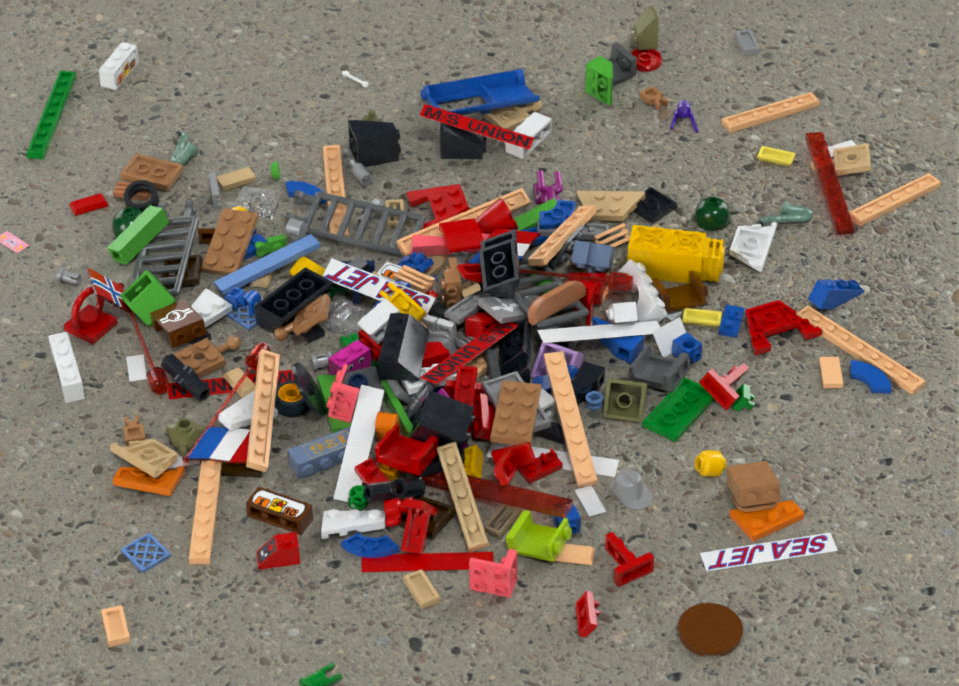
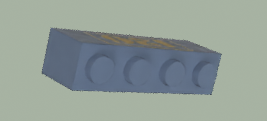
[288,427,372,479]

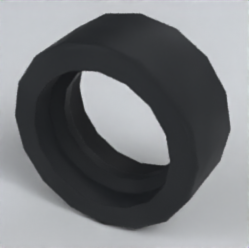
[124,180,160,212]

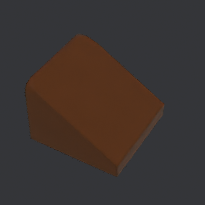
[198,228,216,244]

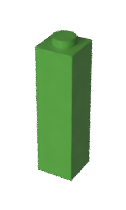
[107,205,169,265]

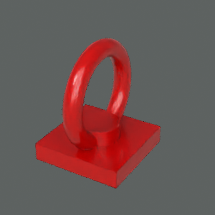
[63,286,118,345]

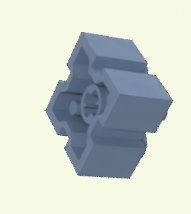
[572,240,615,273]

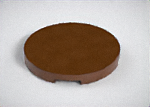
[678,603,743,657]

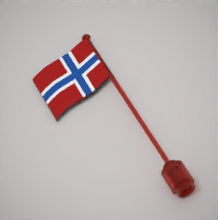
[85,268,170,395]

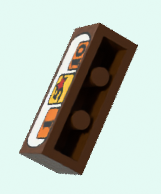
[246,486,313,536]

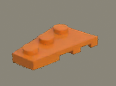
[113,466,185,496]
[729,500,804,542]

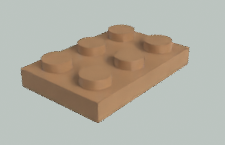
[120,153,184,191]

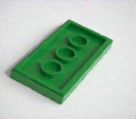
[642,377,715,443]

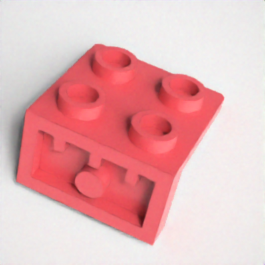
[326,364,360,423]
[469,549,517,598]

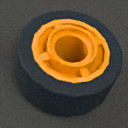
[274,380,309,417]

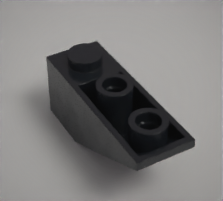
[571,361,605,405]

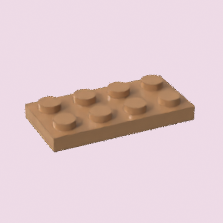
[201,208,259,275]
[491,380,542,445]

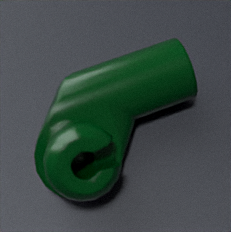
[322,284,349,301]

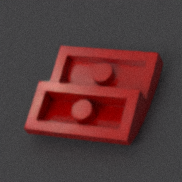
[439,218,484,253]

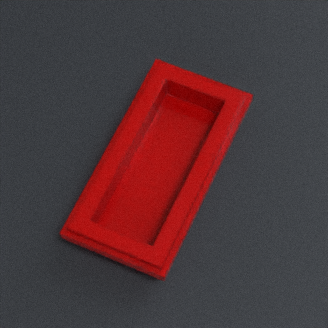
[69,193,109,216]

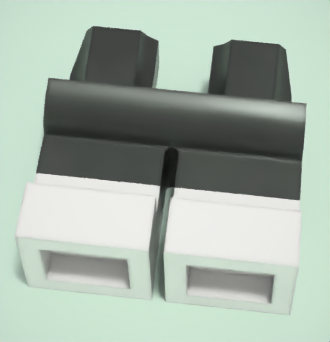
[420,302,460,339]

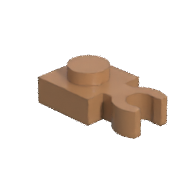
[639,86,669,110]
[123,415,146,446]

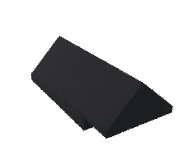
[479,229,520,299]
[498,316,531,383]

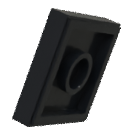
[633,187,677,224]

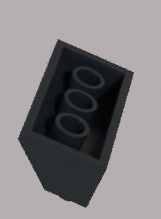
[254,267,333,331]
[378,313,430,381]

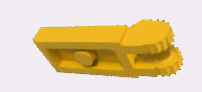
[379,282,427,321]

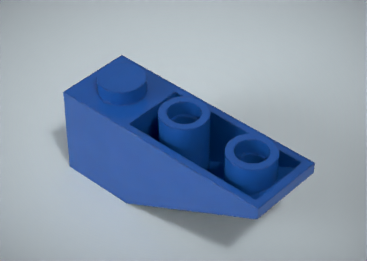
[808,279,865,309]
[592,317,644,363]

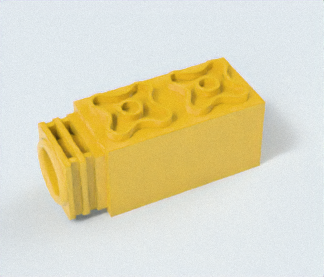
[627,225,725,284]

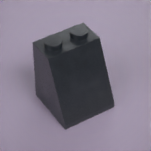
[440,110,487,159]
[348,120,401,167]
[409,390,475,449]

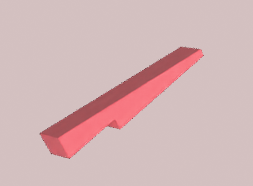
[411,234,490,256]

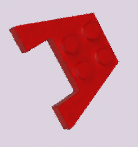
[406,184,470,229]
[745,300,822,356]

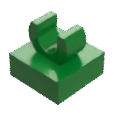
[732,383,755,411]

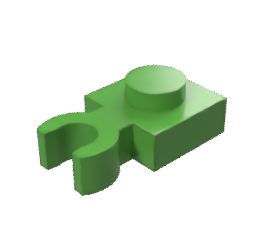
[255,234,287,257]

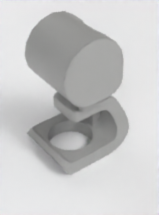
[286,218,307,245]

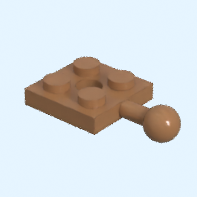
[274,294,331,341]
[174,335,241,378]

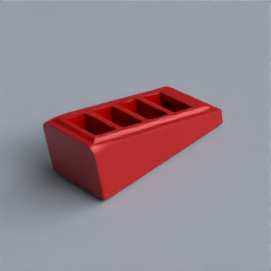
[456,263,483,283]

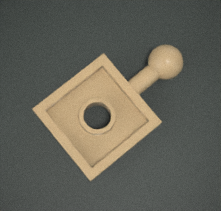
[484,100,542,131]
[810,143,872,176]

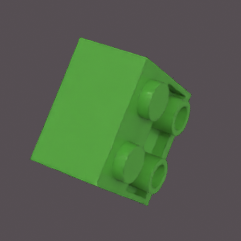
[585,56,613,106]
[120,270,177,327]

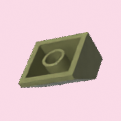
[631,5,658,50]
[603,378,648,422]

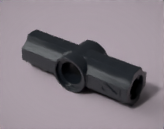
[161,354,211,402]
[363,478,426,503]

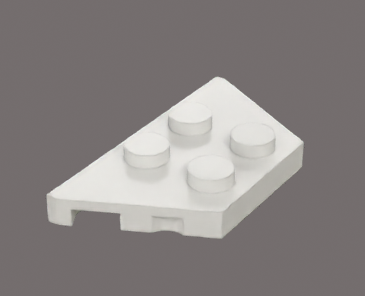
[729,222,777,272]

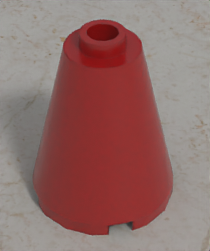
[475,198,519,234]

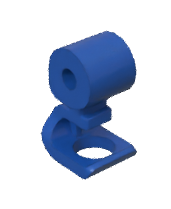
[224,287,262,316]

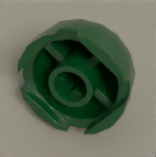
[694,197,731,231]
[112,207,143,238]

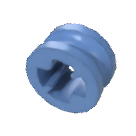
[585,391,603,410]

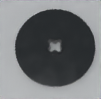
[292,362,326,417]

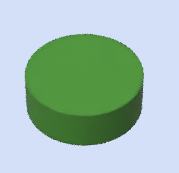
[271,162,281,180]

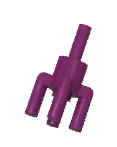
[533,170,563,204]

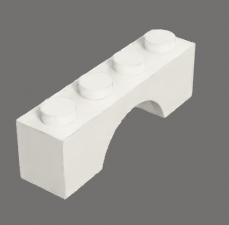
[615,259,667,323]
[48,332,85,403]

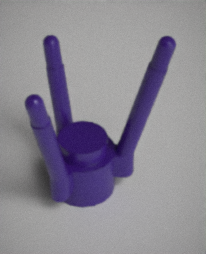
[670,100,698,133]

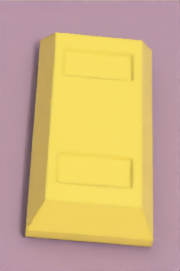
[757,146,796,166]
[682,308,722,327]

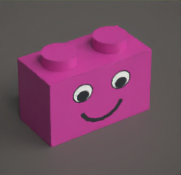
[328,340,371,375]

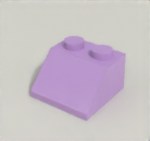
[530,341,585,380]

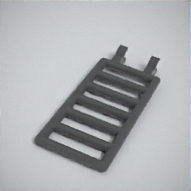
[285,190,426,257]
[129,200,199,297]
[512,251,589,328]

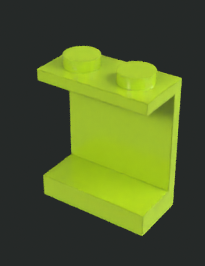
[505,510,572,562]

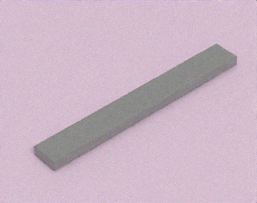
[444,250,536,324]

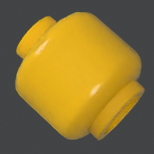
[695,450,726,477]

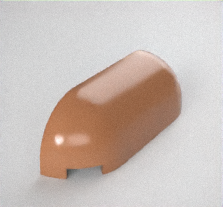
[527,281,586,325]

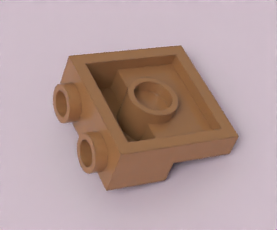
[440,257,461,309]

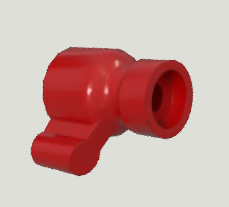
[384,497,415,527]

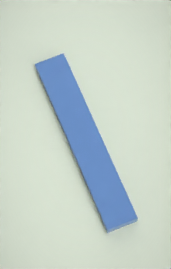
[214,234,321,296]

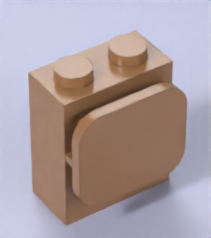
[727,461,780,512]

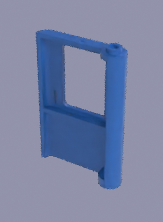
[420,69,540,115]

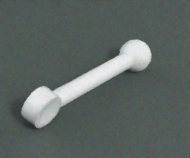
[342,71,369,88]

